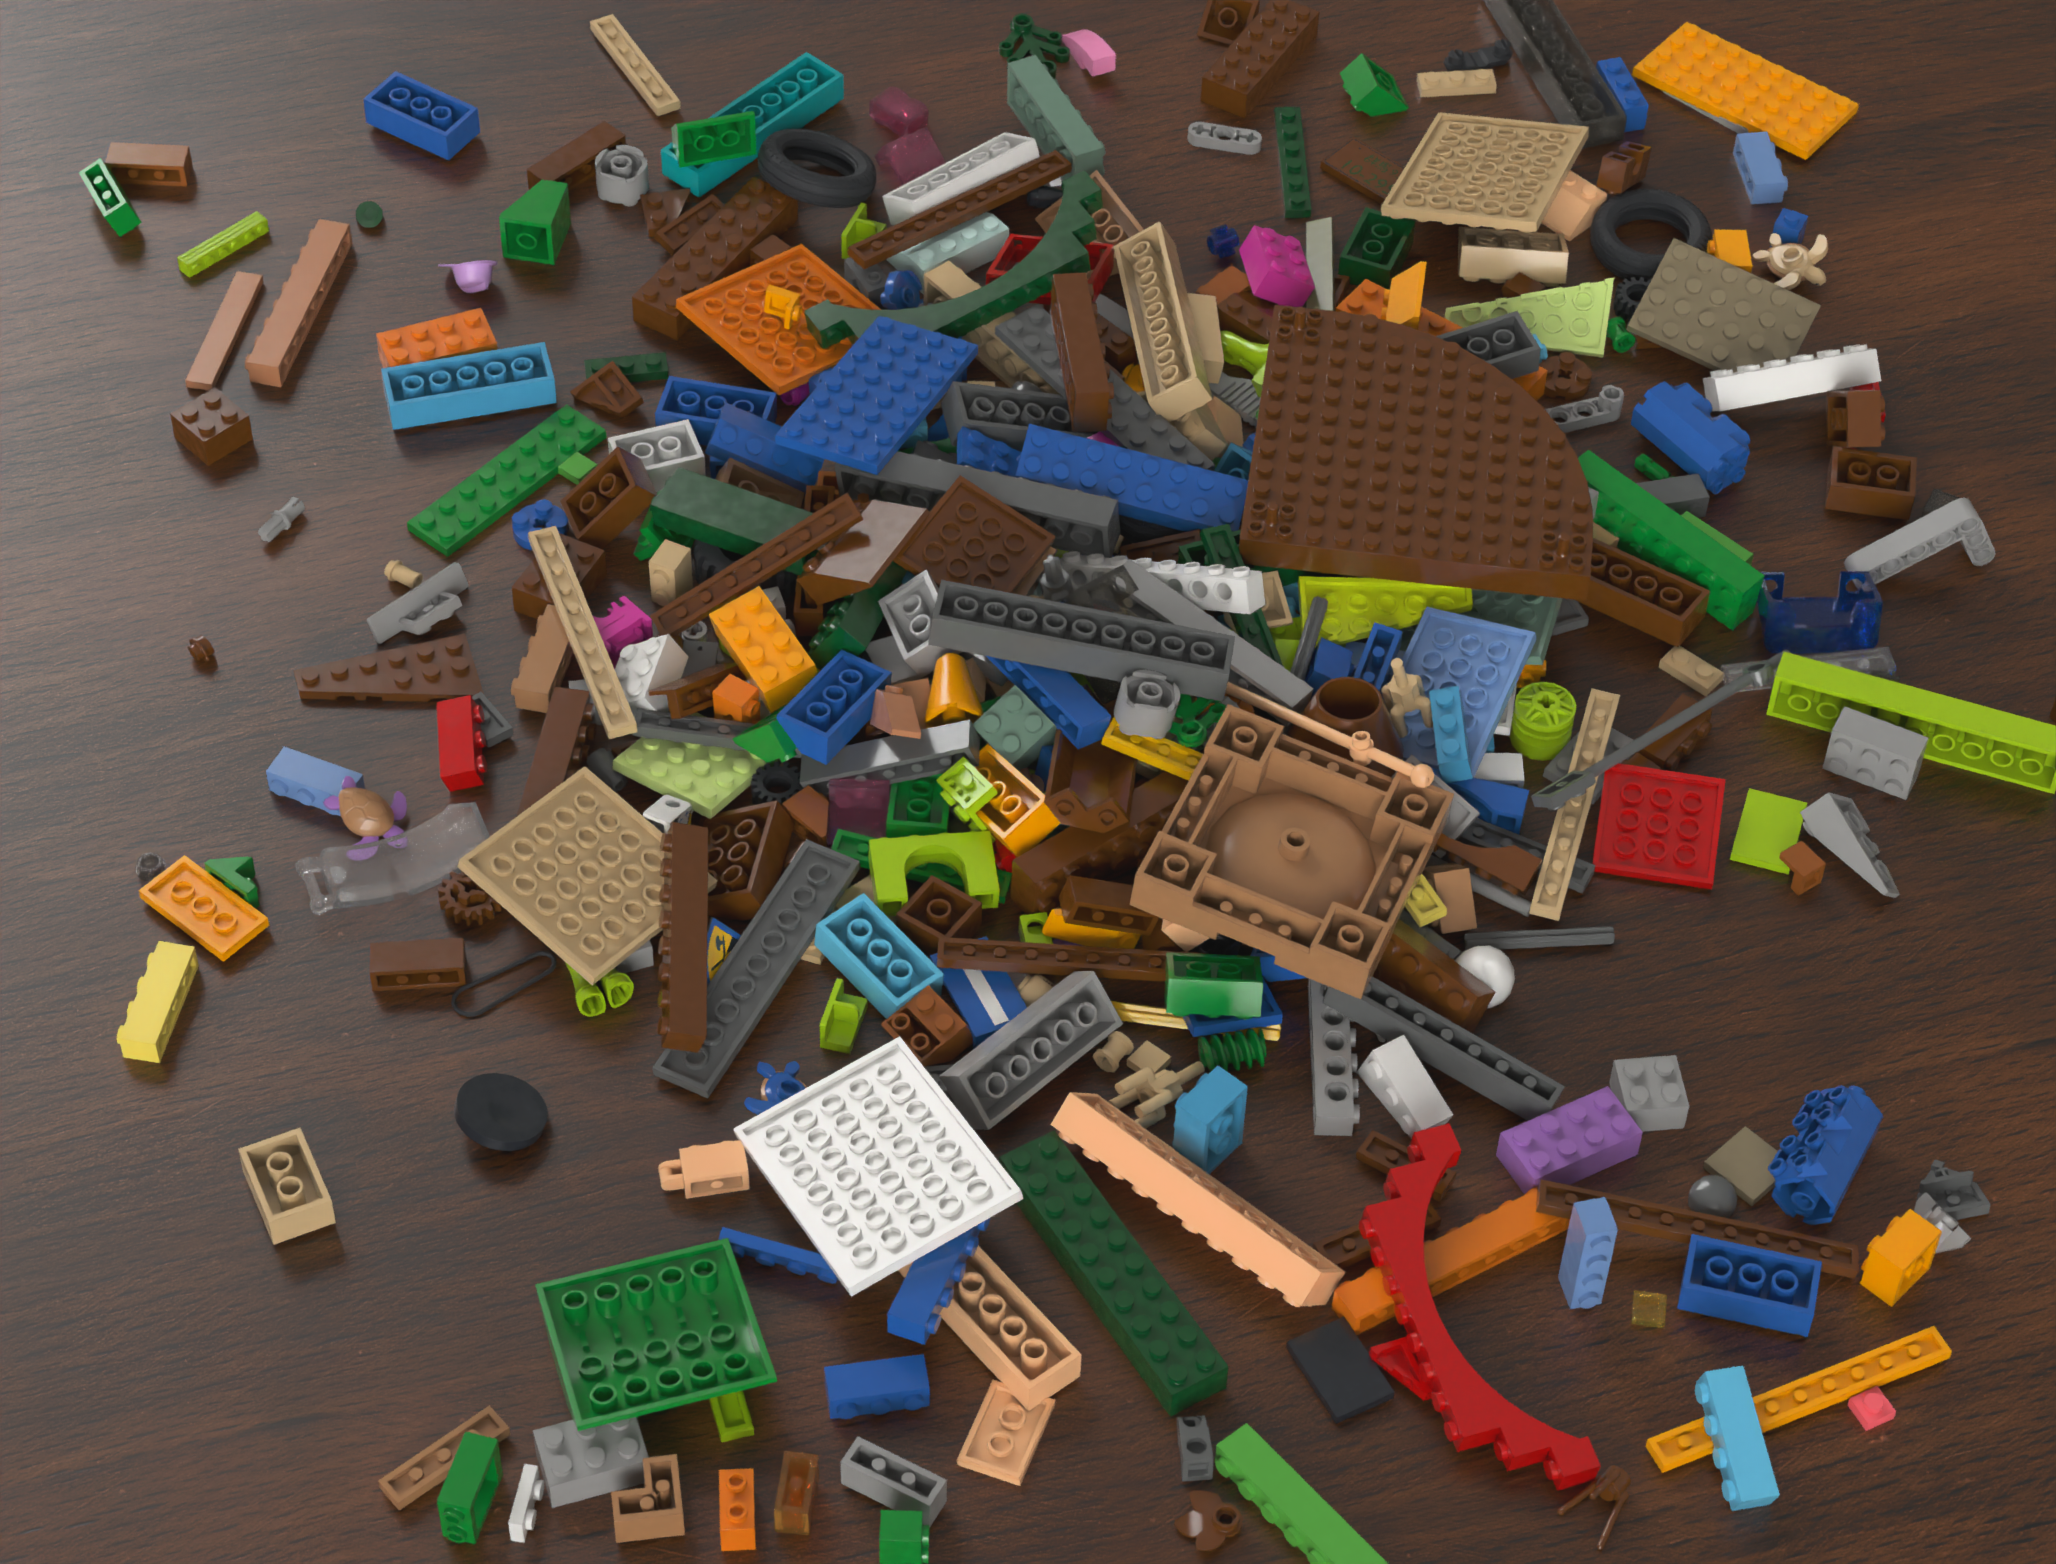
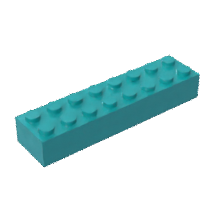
[661,52,844,197]

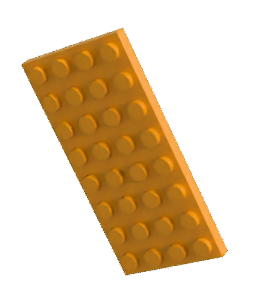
[1632,22,1859,160]

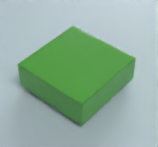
[558,452,598,485]

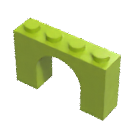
[868,830,1000,916]

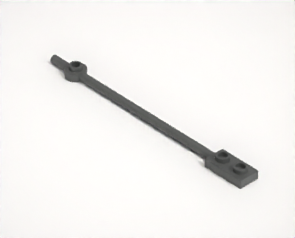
[1531,650,1790,811]

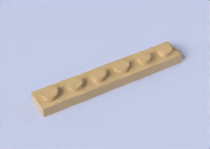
[590,14,680,116]

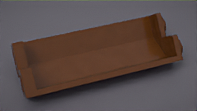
[1044,684,1138,833]

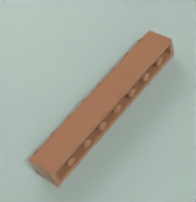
[245,219,352,387]

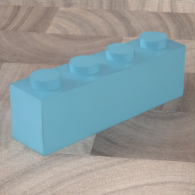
[1695,1366,1780,1511]

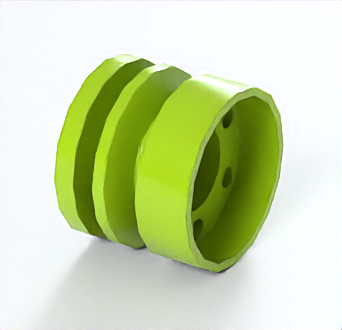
[1509,682,1577,761]

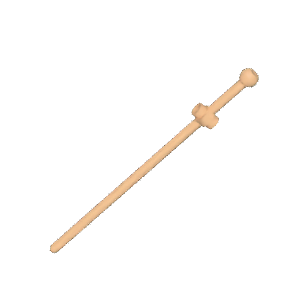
[1225,681,1435,788]

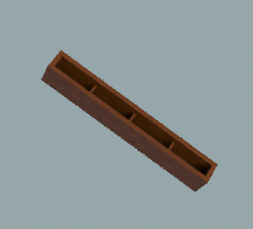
[657,822,708,1053]

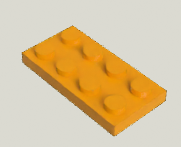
[139,855,269,962]

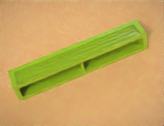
[177,211,269,278]

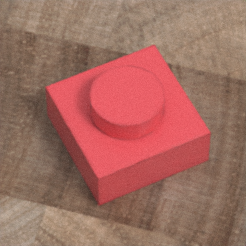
[1848,1386,1896,1431]

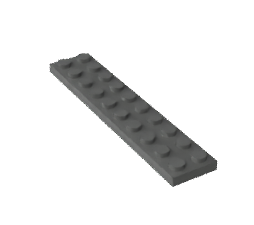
[995,304,1215,471]
[652,839,860,1098]

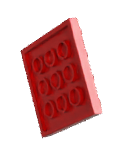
[1592,763,1726,890]

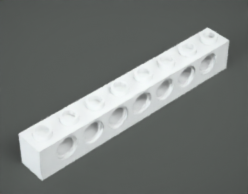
[1060,551,1265,614]

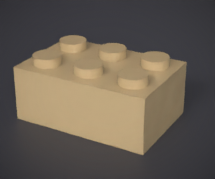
[238,1128,336,1245]

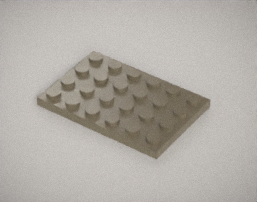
[1627,238,1821,373]

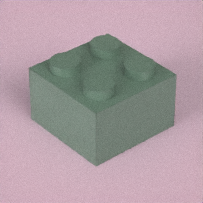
[973,685,1056,771]

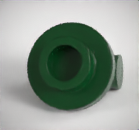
[356,201,383,228]

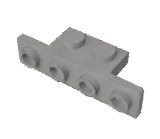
[367,562,469,644]

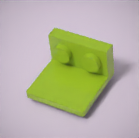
[936,756,998,843]

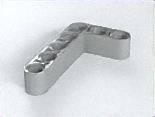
[1844,498,1995,589]

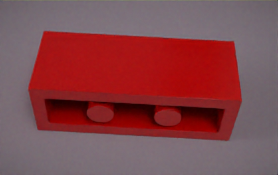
[437,695,487,792]

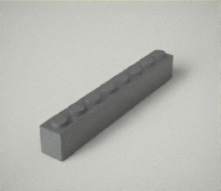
[1323,977,1565,1121]

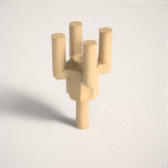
[1381,658,1433,738]
[1108,1061,1205,1129]

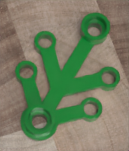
[1168,694,1226,748]

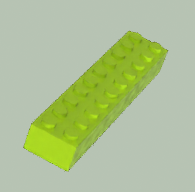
[1766,651,2056,794]

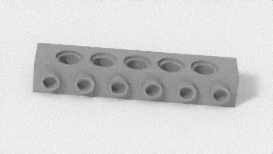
[1308,978,1360,1136]

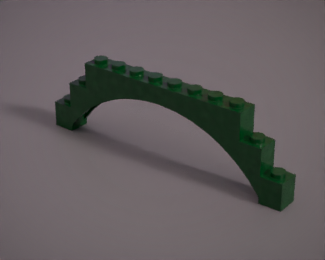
[804,170,1103,349]

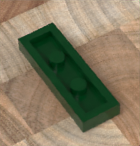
[584,352,669,382]

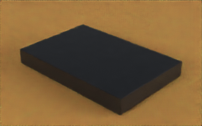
[1286,1317,1395,1424]

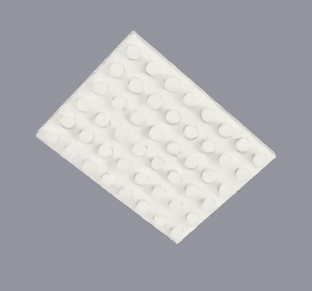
[734,1037,1024,1297]

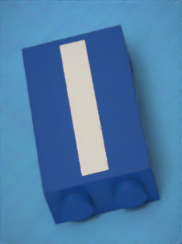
[930,936,1027,1049]

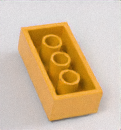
[709,586,818,713]
[975,744,1060,857]

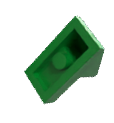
[204,856,260,908]

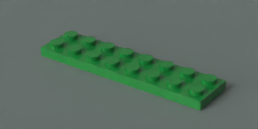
[407,404,607,557]

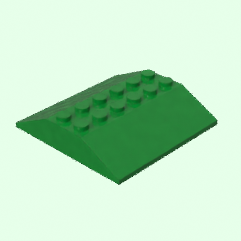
[535,1238,777,1431]

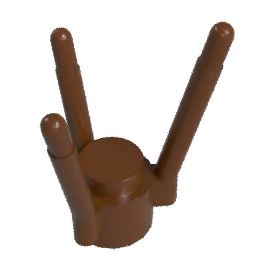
[1557,1465,1631,1550]

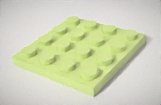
[612,712,778,819]

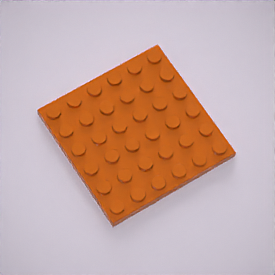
[676,244,881,395]

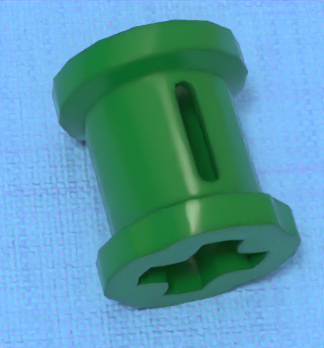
[1606,317,1636,353]

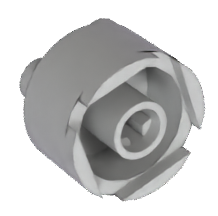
[595,145,649,207]
[1114,670,1180,739]

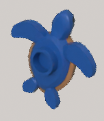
[744,1061,807,1115]

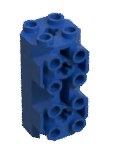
[1631,381,1750,494]
[1768,1085,1883,1225]

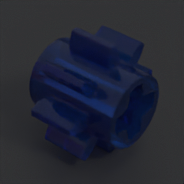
[1207,224,1239,259]

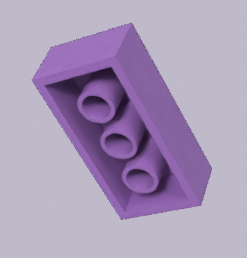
[1496,1086,1643,1195]

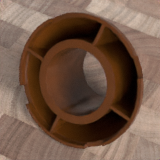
[1287,677,1404,777]

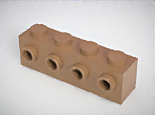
[511,604,574,713]

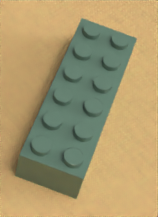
[1007,55,1106,180]

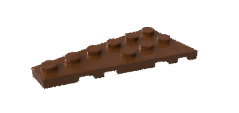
[293,633,484,702]

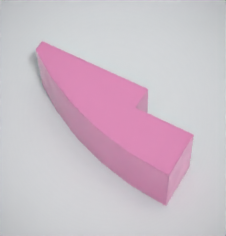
[1062,29,1116,77]

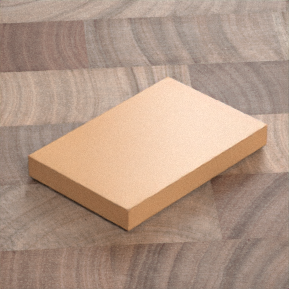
[957,1380,1055,1486]

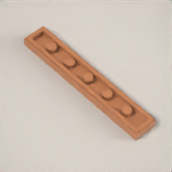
[185,271,264,391]

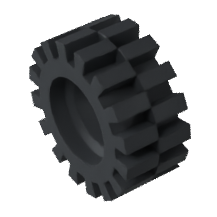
[1613,277,1651,324]
[751,762,803,806]

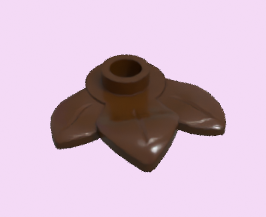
[1174,1490,1243,1551]

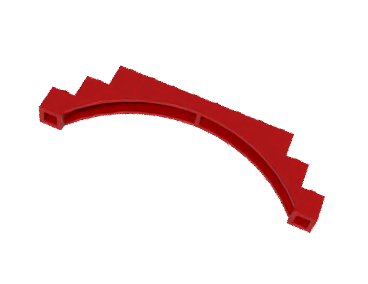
[1359,1123,1601,1491]

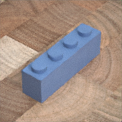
[1558,1197,1618,1309]

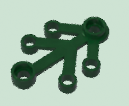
[999,14,1070,79]

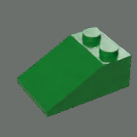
[886,773,950,838]

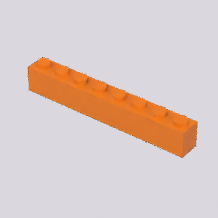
[1332,1187,1570,1335]

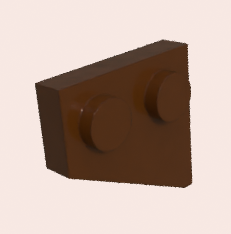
[640,188,691,237]
[570,361,644,418]

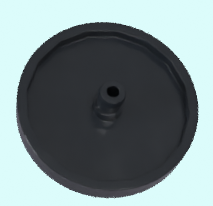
[454,1073,548,1151]

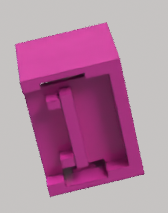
[592,596,653,669]

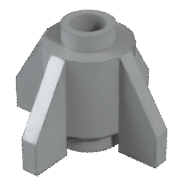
[1914,1192,1971,1254]

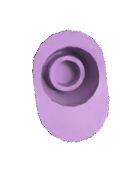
[438,260,498,293]

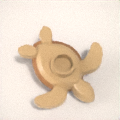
[1753,233,1828,290]

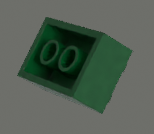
[1338,207,1416,289]

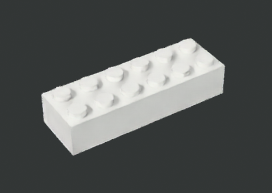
[882,132,1040,226]
[1703,344,1881,411]

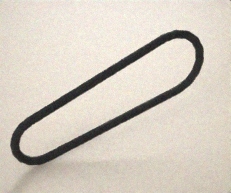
[451,951,556,1017]

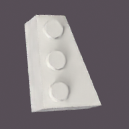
[1356,1035,1453,1139]

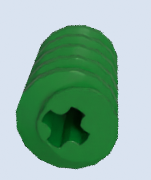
[1198,1028,1266,1072]

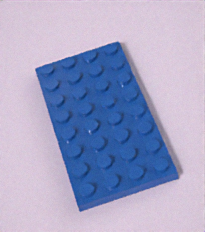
[775,316,978,475]

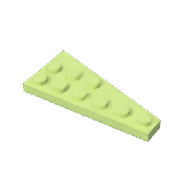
[1445,277,1614,358]

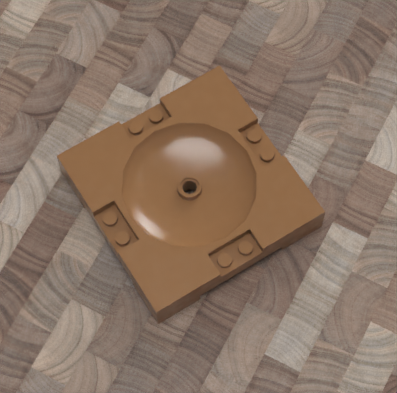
[1129,704,1454,999]

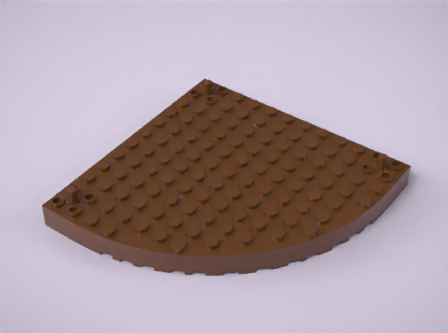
[1239,305,1593,601]

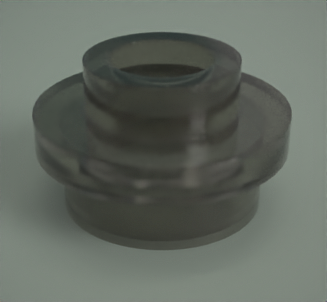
[135,853,167,881]

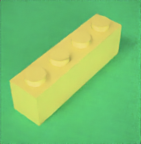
[117,941,199,1063]

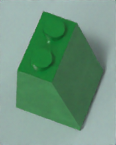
[499,180,571,265]

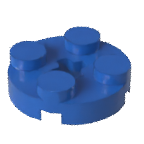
[881,270,924,310]
[512,499,569,550]

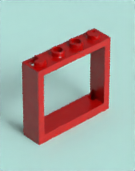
[986,234,1114,305]

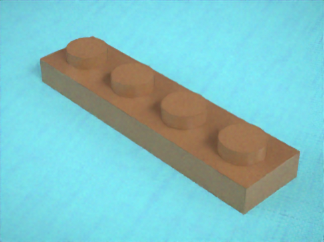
[378,1405,510,1510]

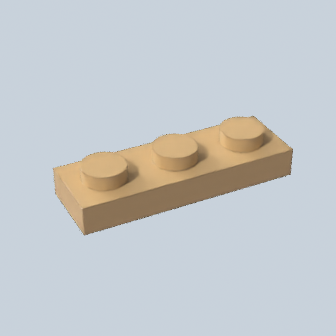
[1417,69,1497,97]

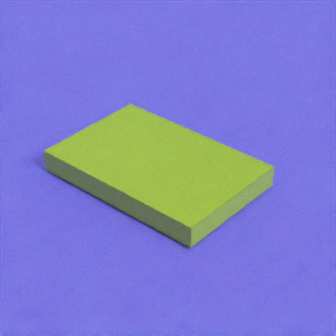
[1730,788,1807,875]

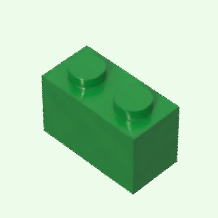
[879,1510,929,1564]

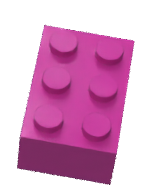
[1239,225,1315,307]

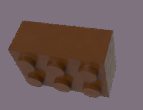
[1826,390,1885,448]
[560,446,657,549]
[1825,446,1917,520]
[512,533,607,620]

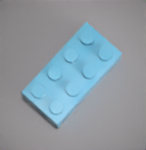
[814,893,944,1019]

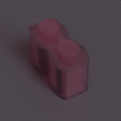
[869,86,929,138]

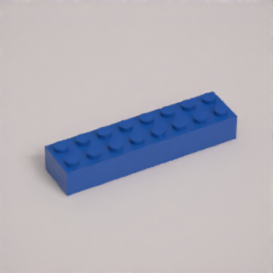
[1015,424,1248,532]

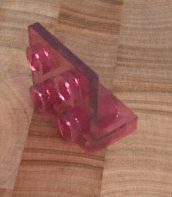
[874,127,946,186]
[827,778,890,847]

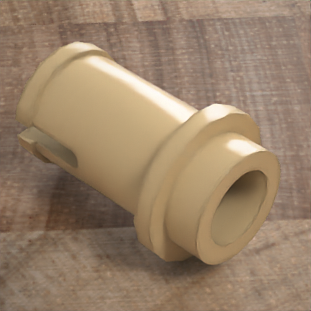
[384,560,423,589]

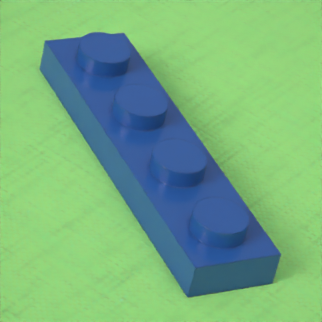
[718,1227,840,1284]

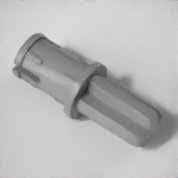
[258,497,305,542]

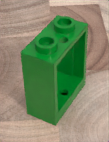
[437,1431,503,1544]

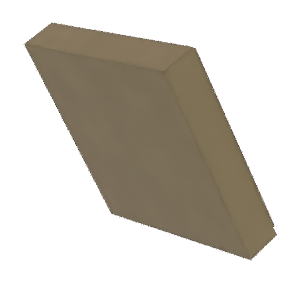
[1703,1126,1777,1206]

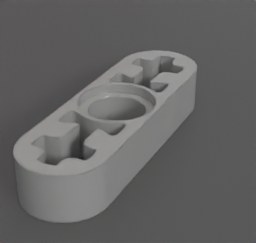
[1187,122,1262,155]

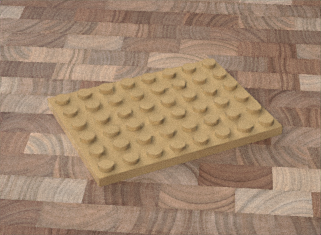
[1381,112,1589,233]

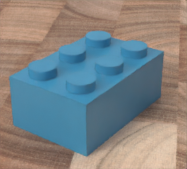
[1172,1066,1248,1174]

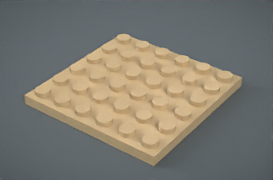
[457,766,717,985]

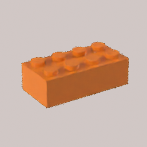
[376,308,498,368]

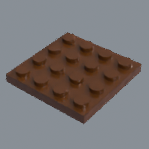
[893,475,1056,593]

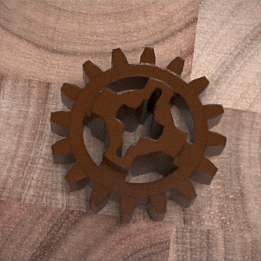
[438,871,502,926]

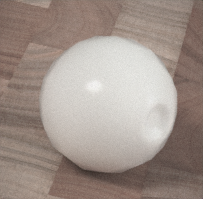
[1455,946,1515,1008]

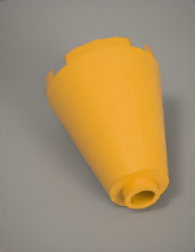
[925,653,984,728]

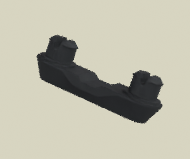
[1444,39,1513,71]

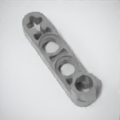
[1545,385,1624,433]

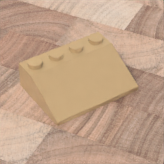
[1458,227,1569,287]

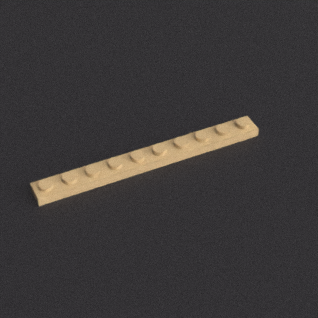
[528,526,637,739]
[1529,689,1620,921]

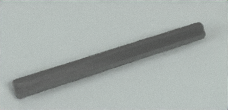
[1275,596,1328,736]

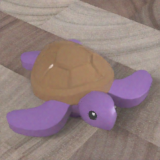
[323,776,407,858]

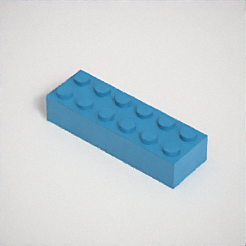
[381,342,557,430]

